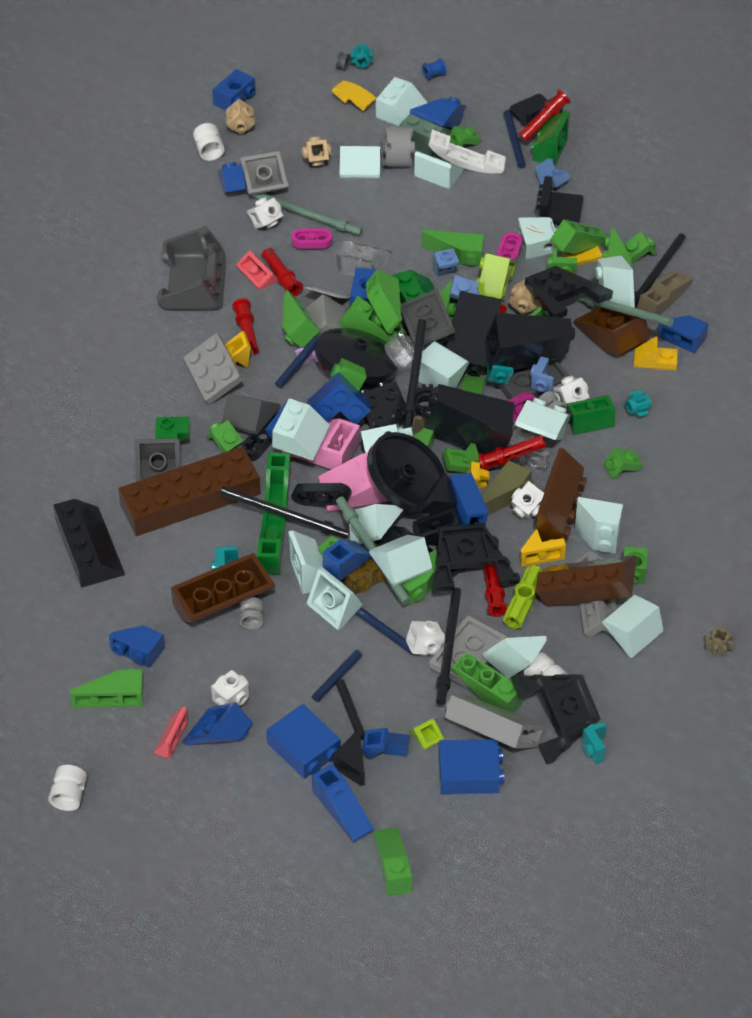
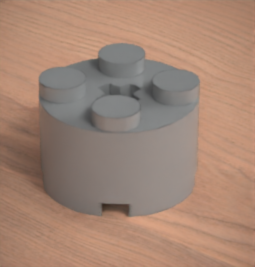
[381,126,415,167]

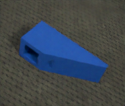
[312,764,374,842]

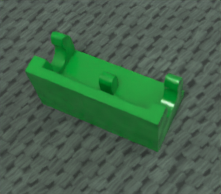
[567,395,615,435]

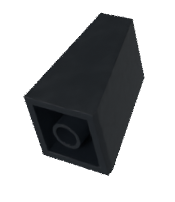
[446,291,502,376]
[485,313,575,373]
[422,384,514,454]

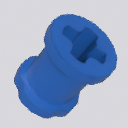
[422,58,447,80]

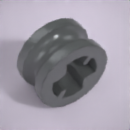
[335,52,350,71]

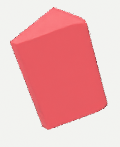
[236,250,278,290]
[154,706,188,758]

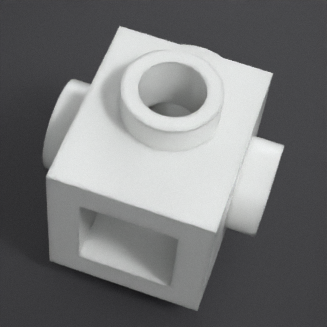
[247,197,283,229]
[552,375,589,407]
[511,481,544,520]
[406,621,445,655]
[211,670,249,706]

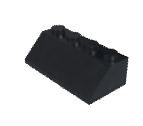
[53,499,125,588]

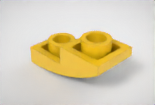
[332,80,376,111]

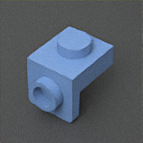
[535,158,570,188]
[433,248,459,275]
[449,275,480,300]
[530,357,554,393]

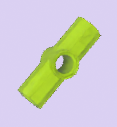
[503,565,542,630]

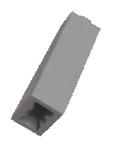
[445,695,546,748]

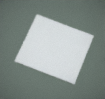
[304,287,350,298]

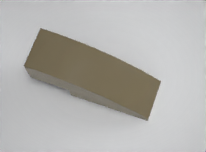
[637,270,693,315]

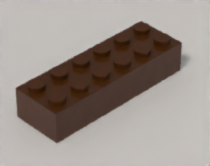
[118,446,261,536]

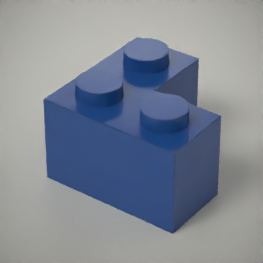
[307,372,371,424]

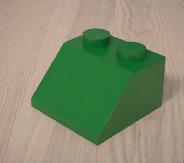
[531,110,570,166]
[391,270,435,304]

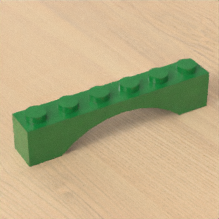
[257,452,291,574]

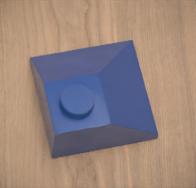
[409,96,466,128]
[182,702,253,745]

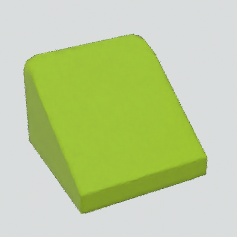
[409,718,444,750]

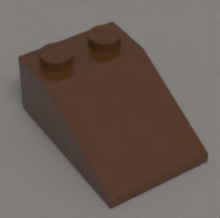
[573,307,650,356]

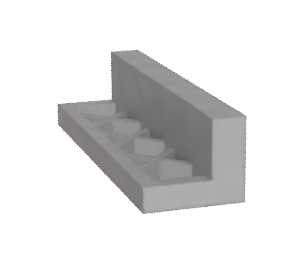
[574,551,617,638]

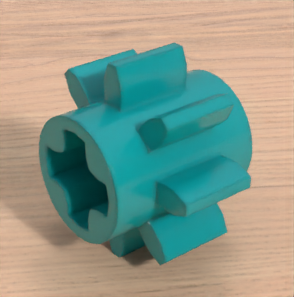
[350,44,374,68]
[625,390,652,417]

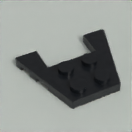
[524,266,613,318]
[432,523,520,592]
[511,674,601,765]

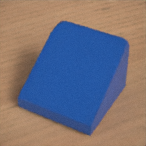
[362,728,388,759]
[383,732,410,757]

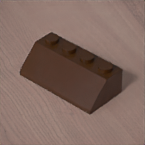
[536,448,587,542]
[171,553,275,622]
[536,555,637,607]

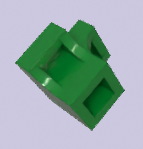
[155,417,190,442]

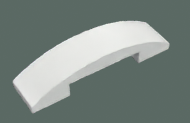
[428,130,506,173]

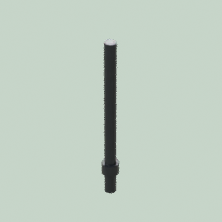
[634,233,686,308]
[403,319,426,427]
[220,486,350,539]
[436,587,461,705]

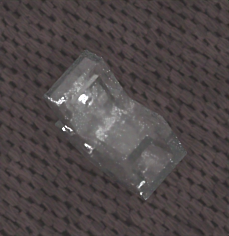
[384,330,415,371]
[510,426,550,472]

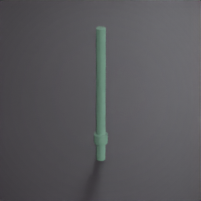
[253,193,363,236]
[576,293,674,326]
[336,496,411,605]

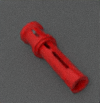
[518,89,571,142]
[262,247,303,296]
[232,298,259,356]
[478,434,546,471]
[484,565,508,617]

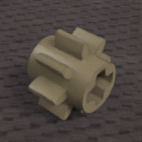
[705,627,734,656]

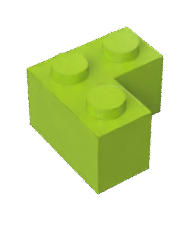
[476,253,517,300]

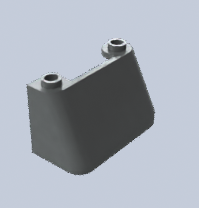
[157,226,226,310]

